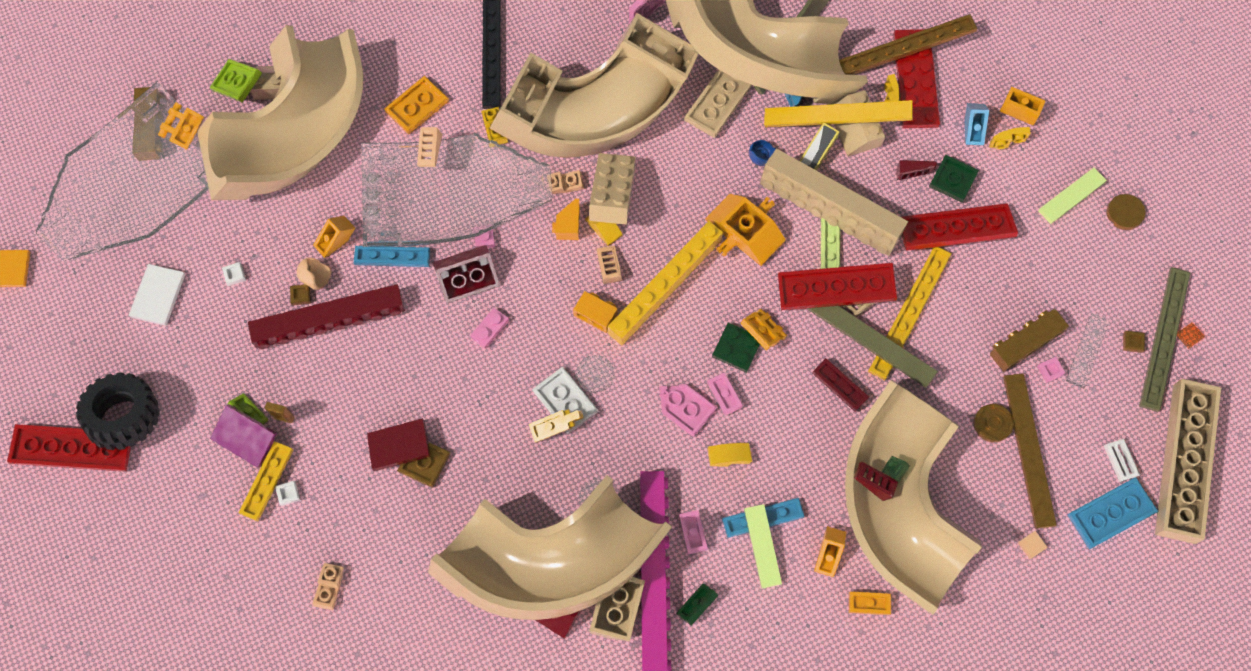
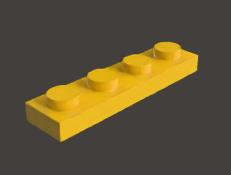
[238,441,293,522]

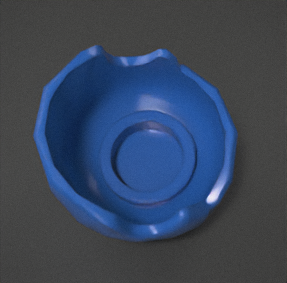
[749,140,776,167]

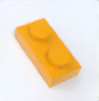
[848,591,891,615]

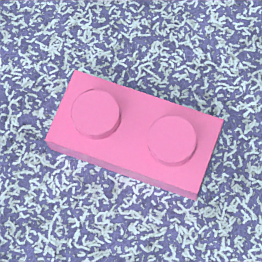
[470,308,509,349]
[707,373,743,416]
[679,510,708,554]

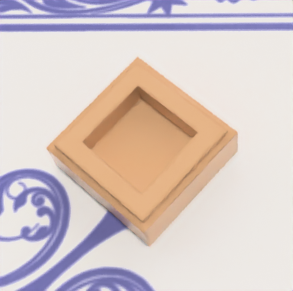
[1018,531,1048,559]

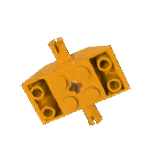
[705,194,786,266]

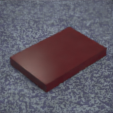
[367,418,431,471]

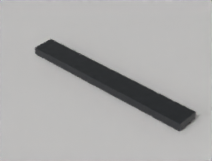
[482,0,501,109]

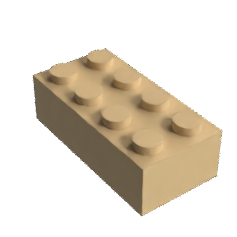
[589,153,635,225]

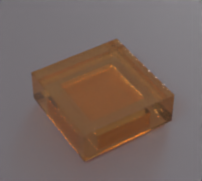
[1177,322,1205,349]

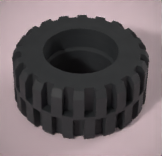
[76,373,160,450]

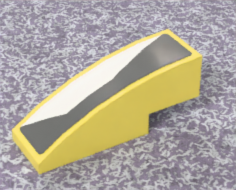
[800,123,839,171]

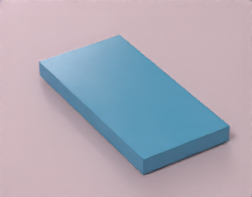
[1067,477,1159,550]

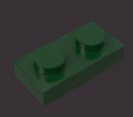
[676,583,718,626]

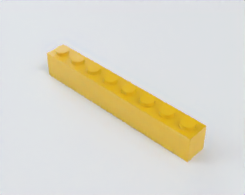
[608,221,723,345]

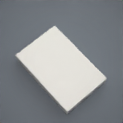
[129,264,186,326]
[532,367,598,435]

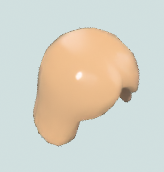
[297,257,332,290]

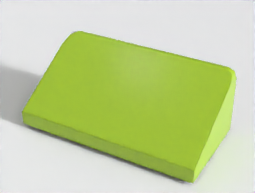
[227,393,269,425]

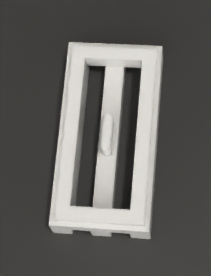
[1104,439,1140,482]

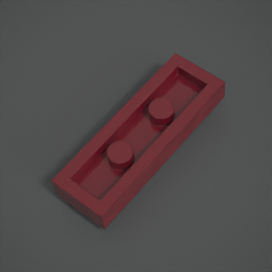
[812,358,869,412]

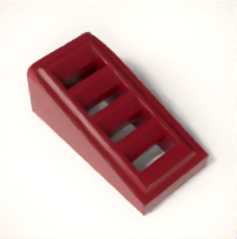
[896,160,937,180]
[854,462,898,501]

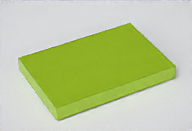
[210,59,262,103]

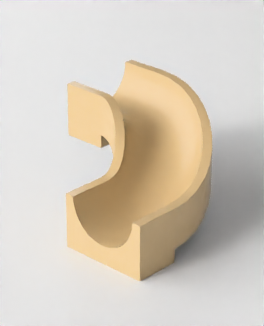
[666,0,868,104]
[490,13,699,158]
[197,25,363,200]
[845,380,982,615]
[428,475,672,620]

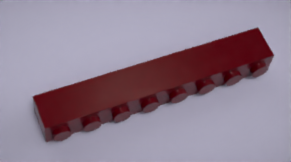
[248,284,405,349]

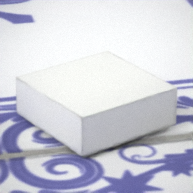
[222,262,246,286]
[275,480,301,506]

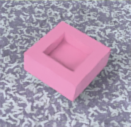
[474,227,495,248]
[1037,357,1066,383]

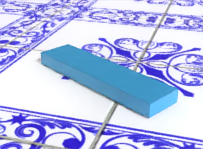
[353,246,431,267]
[722,498,805,539]

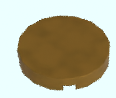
[1106,194,1146,230]
[973,404,1014,443]

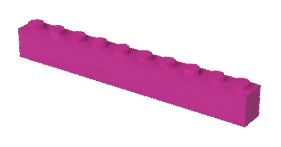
[640,471,671,671]

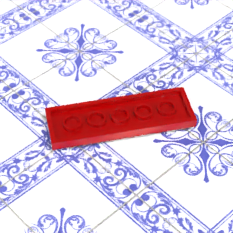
[893,29,940,129]
[901,203,1018,251]
[778,263,897,311]
[7,424,131,472]

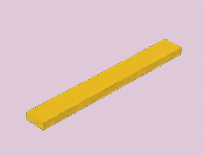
[764,100,913,127]
[868,247,952,381]

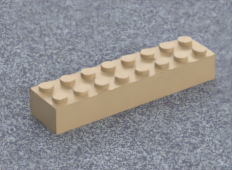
[760,148,908,256]
[1155,379,1221,544]

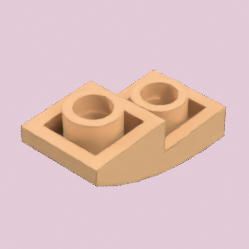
[542,170,584,194]
[312,563,344,610]

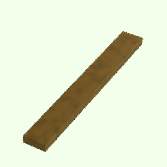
[839,14,977,75]
[1003,373,1057,529]

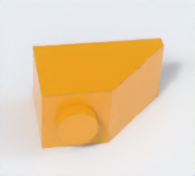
[552,198,580,240]
[313,215,355,258]
[814,526,846,577]

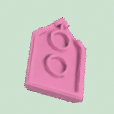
[659,384,717,437]

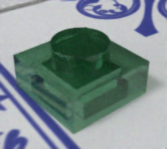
[881,456,910,482]

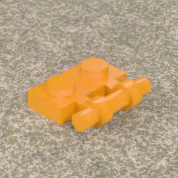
[158,102,205,150]
[740,308,787,351]

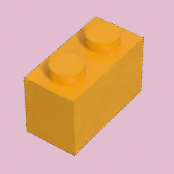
[999,86,1046,125]
[573,291,618,334]

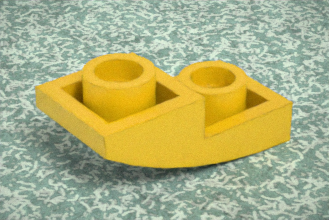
[884,73,899,102]
[481,107,508,147]
[989,127,1030,149]
[707,443,752,467]

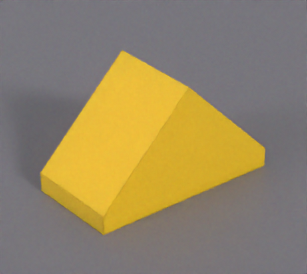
[585,216,622,246]

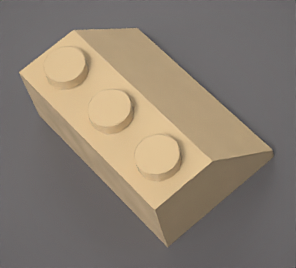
[250,66,281,100]
[834,90,885,157]
[589,577,645,642]

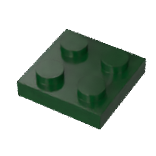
[929,154,979,203]
[712,322,760,373]

